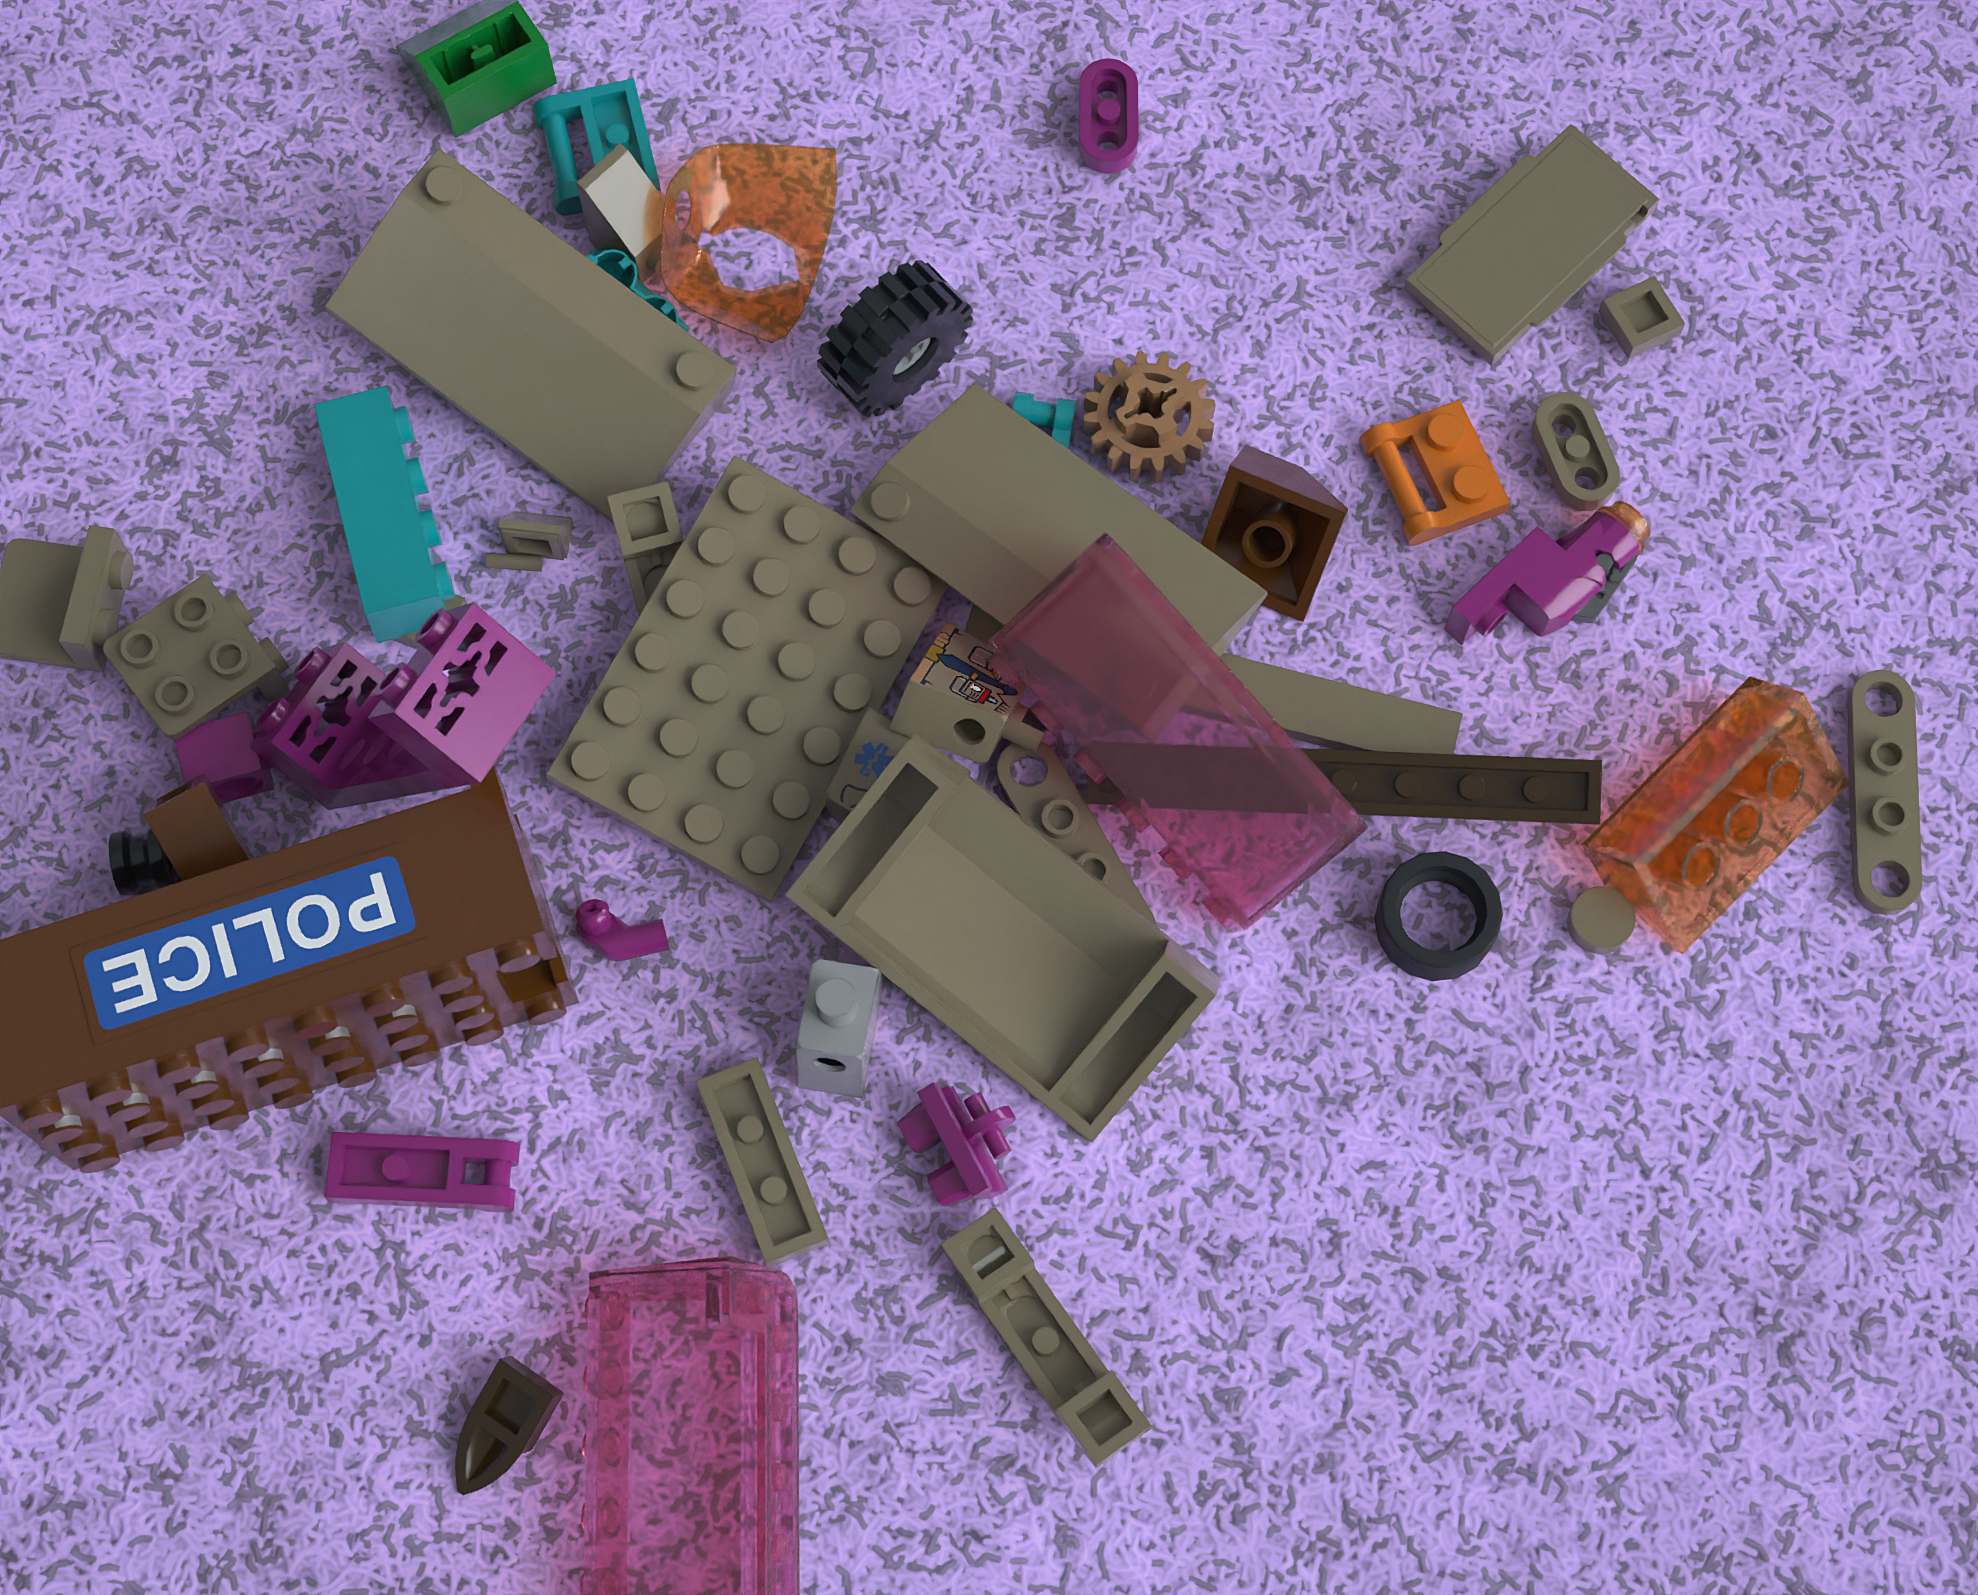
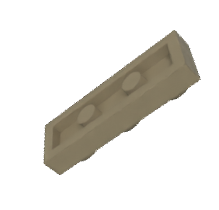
[696,1057,830,1268]

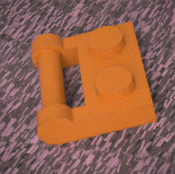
[1359,400,1511,546]

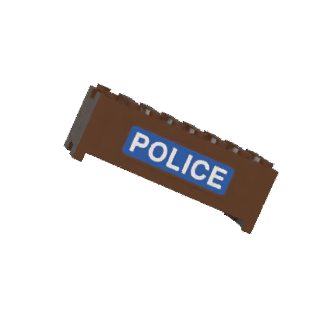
[0,765,579,1173]

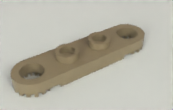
[1846,670,1922,916]
[997,742,1156,926]

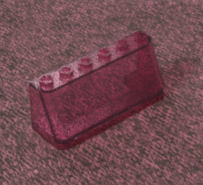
[986,532,1368,932]
[580,1256,800,1595]

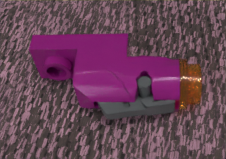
[1444,501,1651,645]

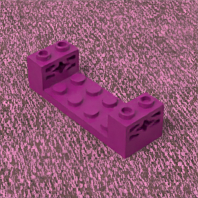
[249,602,557,810]

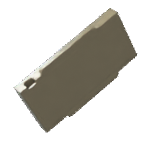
[1404,124,1659,366]

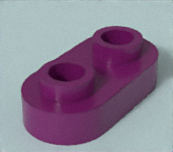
[1079,58,1139,174]

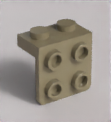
[0,525,134,673]
[103,573,290,740]

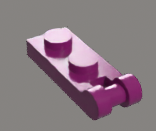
[324,1132,520,1213]

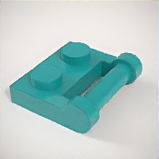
[532,78,661,216]

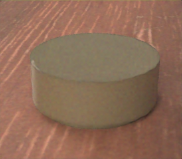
[1567,886,1636,954]

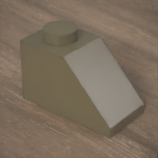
[576,143,683,283]

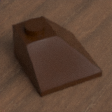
[1201,444,1348,622]

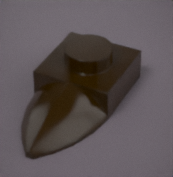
[455,1356,564,1495]

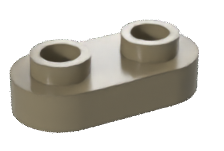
[1532,392,1620,511]

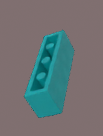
[314,386,456,643]

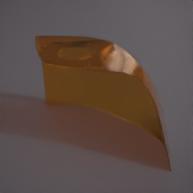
[660,143,837,343]

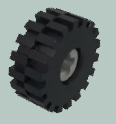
[817,260,973,417]

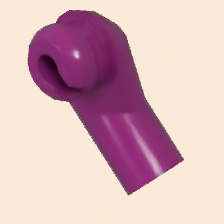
[575,899,670,962]

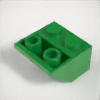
[396,0,557,138]

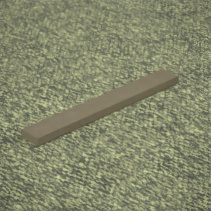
[965,604,1463,754]

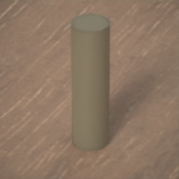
[485,553,543,572]

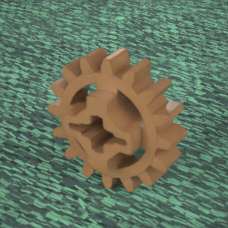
[1083,351,1216,483]

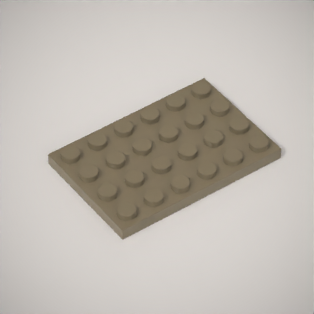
[546,455,948,903]

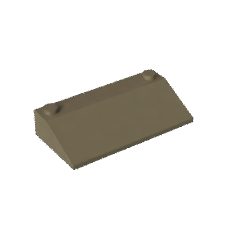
[325,148,737,524]
[848,383,1268,742]
[785,733,1220,1143]

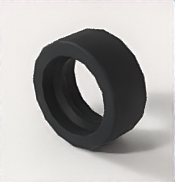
[1374,851,1503,981]

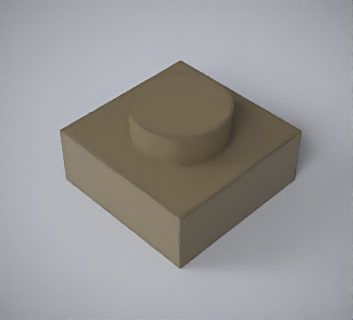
[1598,276,1685,359]

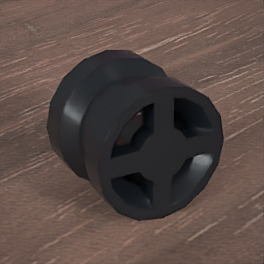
[108,828,177,896]

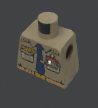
[889,621,1052,763]

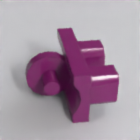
[897,1082,1016,1207]

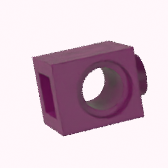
[174,711,275,804]

